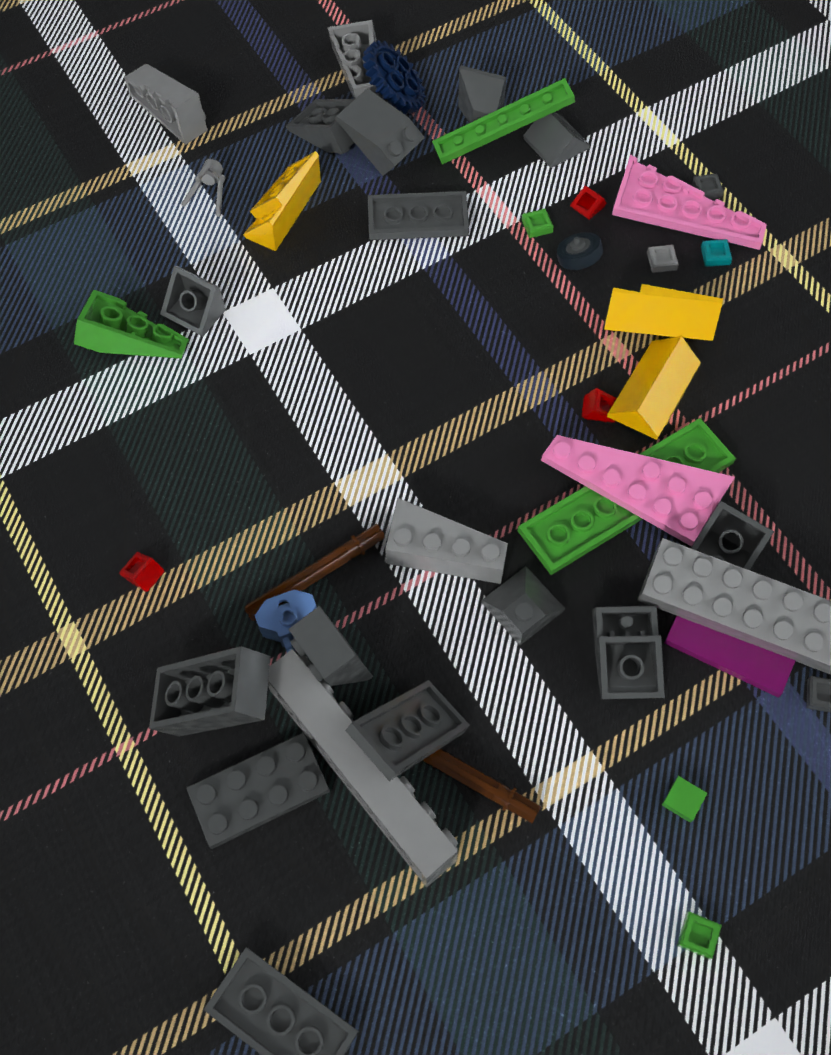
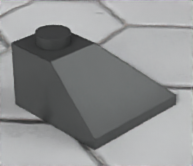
[458,65,506,123]
[481,566,565,645]

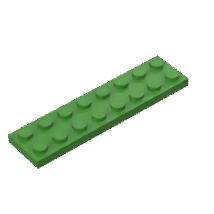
[517,418,736,575]

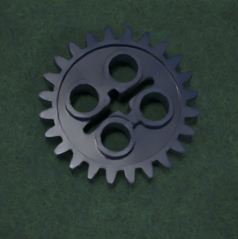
[362,40,426,115]

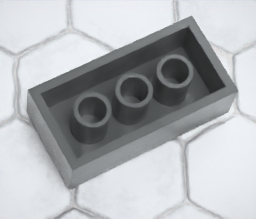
[149,646,270,737]

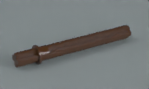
[244,524,385,621]
[422,749,541,824]

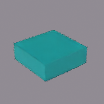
[701,239,732,267]

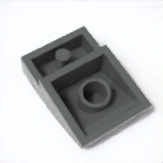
[592,606,665,699]

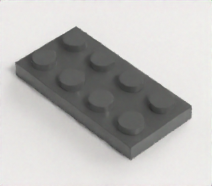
[368,191,469,240]
[345,680,470,781]
[186,733,330,849]
[203,947,359,1055]

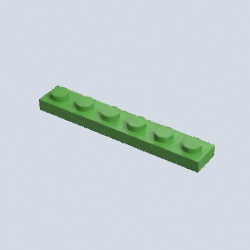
[432,78,575,165]

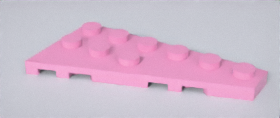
[612,154,767,250]
[541,435,735,547]

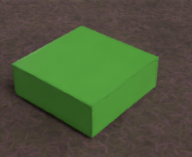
[521,208,554,238]
[662,776,707,823]
[677,911,722,960]

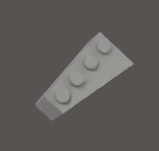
[327,20,381,99]
[124,63,208,145]
[385,497,508,584]

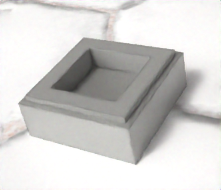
[647,245,679,273]

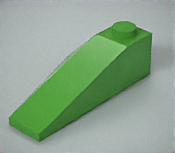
[74,290,189,359]

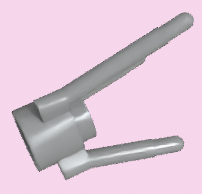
[181,159,226,217]

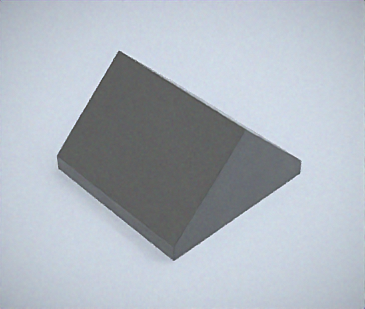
[523,112,590,168]
[160,266,226,336]

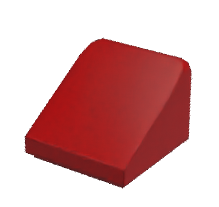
[570,185,607,220]
[582,388,617,423]
[119,552,164,592]

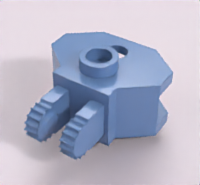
[255,589,317,653]

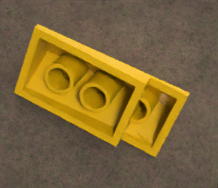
[243,151,321,251]
[604,284,723,341]
[607,336,701,440]

